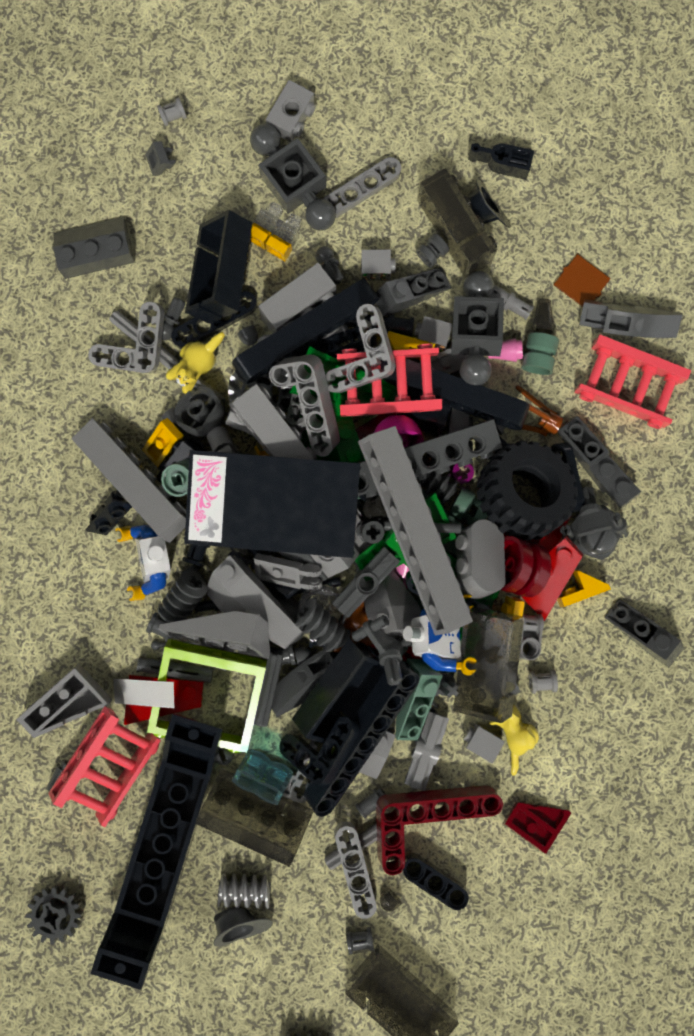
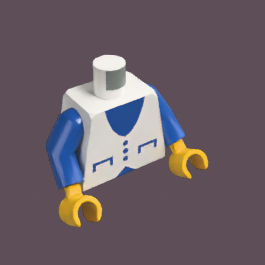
[115,524,171,601]
[403,594,477,676]

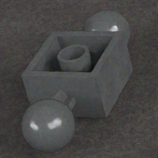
[250,124,336,231]
[451,271,504,385]

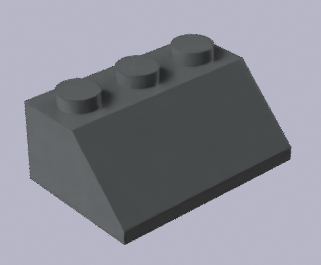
[53,217,135,279]

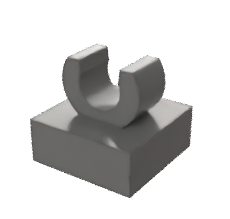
[145,141,176,176]

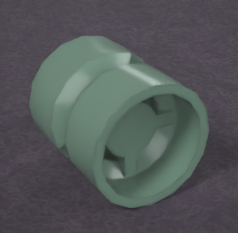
[521,332,559,375]
[161,458,189,497]
[448,486,488,526]

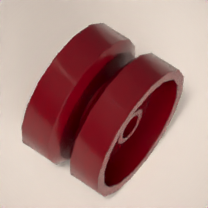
[500,536,552,597]

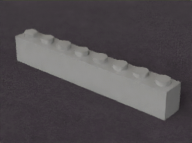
[229,384,374,563]
[358,426,473,636]

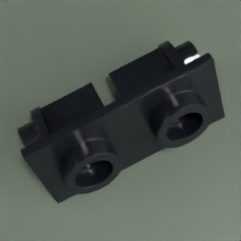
[85,490,132,535]

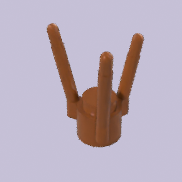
[516,385,563,437]

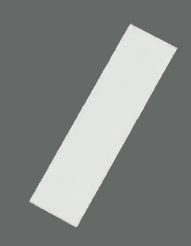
[113,679,174,708]

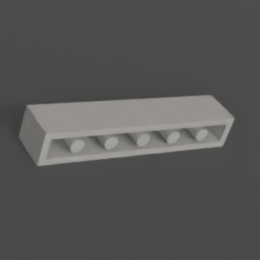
[71,418,186,543]

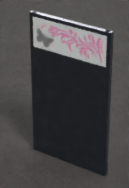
[184,450,361,558]

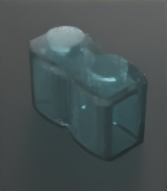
[232,749,294,805]

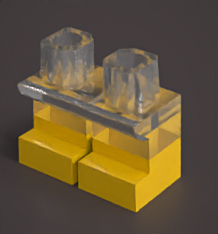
[250,202,302,262]

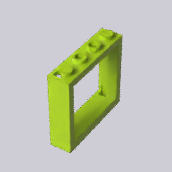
[147,639,267,753]

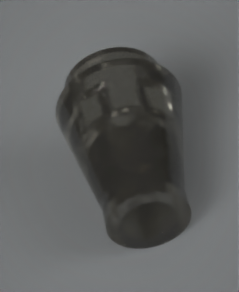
[531,299,556,335]

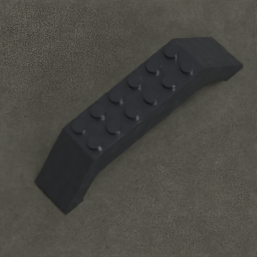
[90,713,223,990]

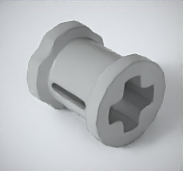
[157,97,187,127]
[529,670,558,694]

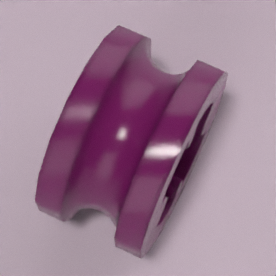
[451,463,474,484]

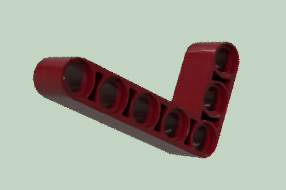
[376,785,503,875]

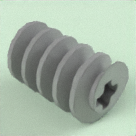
[218,874,271,909]

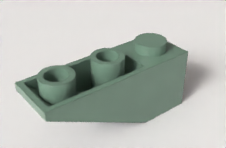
[395,658,443,740]

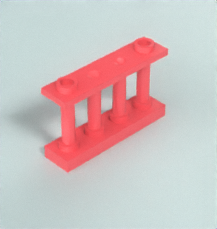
[574,334,691,429]
[337,344,442,417]
[48,706,161,827]

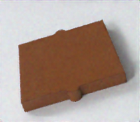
[554,254,611,307]

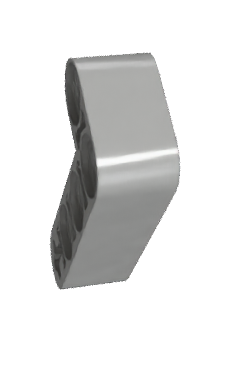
[269,354,340,457]

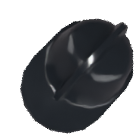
[462,179,511,228]

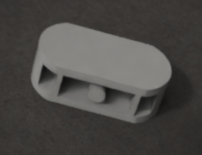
[455,519,505,599]

